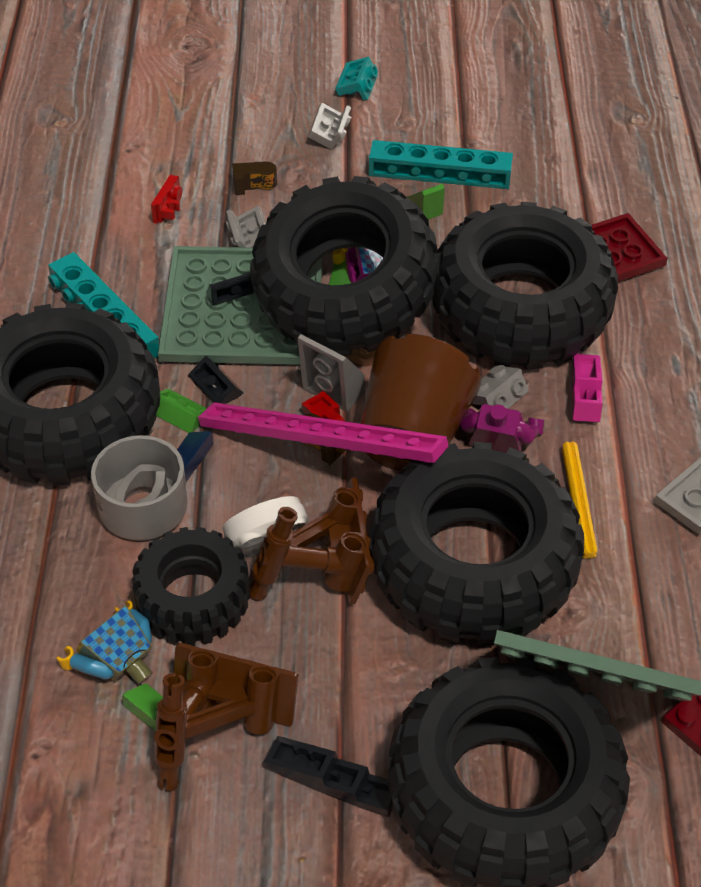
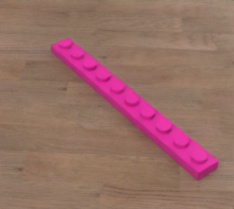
[198,402,449,463]

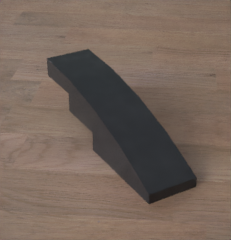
[264,736,393,817]

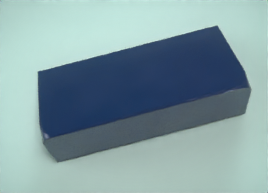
[177,431,213,482]

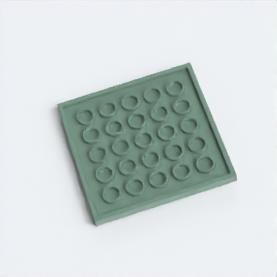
[158,246,323,365]
[494,630,701,701]

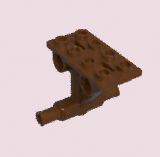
[250,478,375,604]
[154,643,299,791]

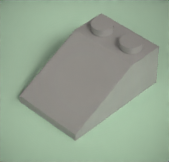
[298,334,365,412]

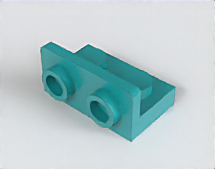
[335,56,378,101]

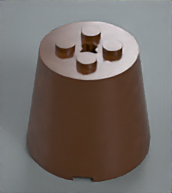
[360,334,482,471]

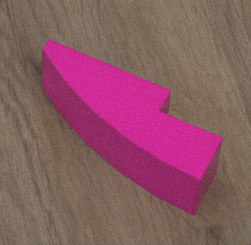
[572,354,603,422]

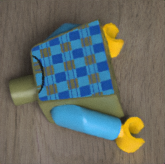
[56,601,153,685]

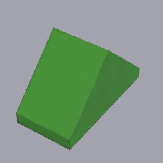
[407,184,445,220]

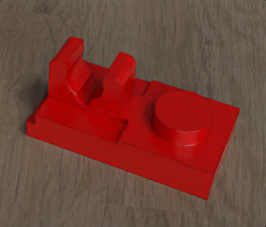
[151,174,183,224]

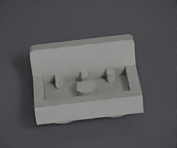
[308,103,351,150]
[226,206,266,248]
[472,365,529,409]

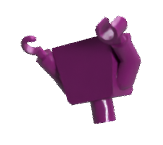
[461,404,544,453]

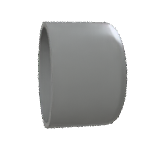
[91,436,188,541]

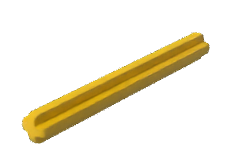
[562,441,597,559]

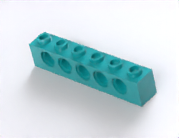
[369,140,513,189]
[48,252,159,359]

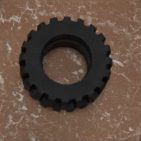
[132,527,250,645]

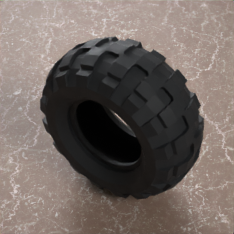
[250,176,440,356]
[432,202,618,369]
[0,303,160,486]
[369,442,584,646]
[388,657,630,887]

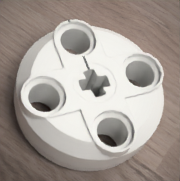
[222,496,308,559]

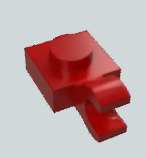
[302,391,345,421]

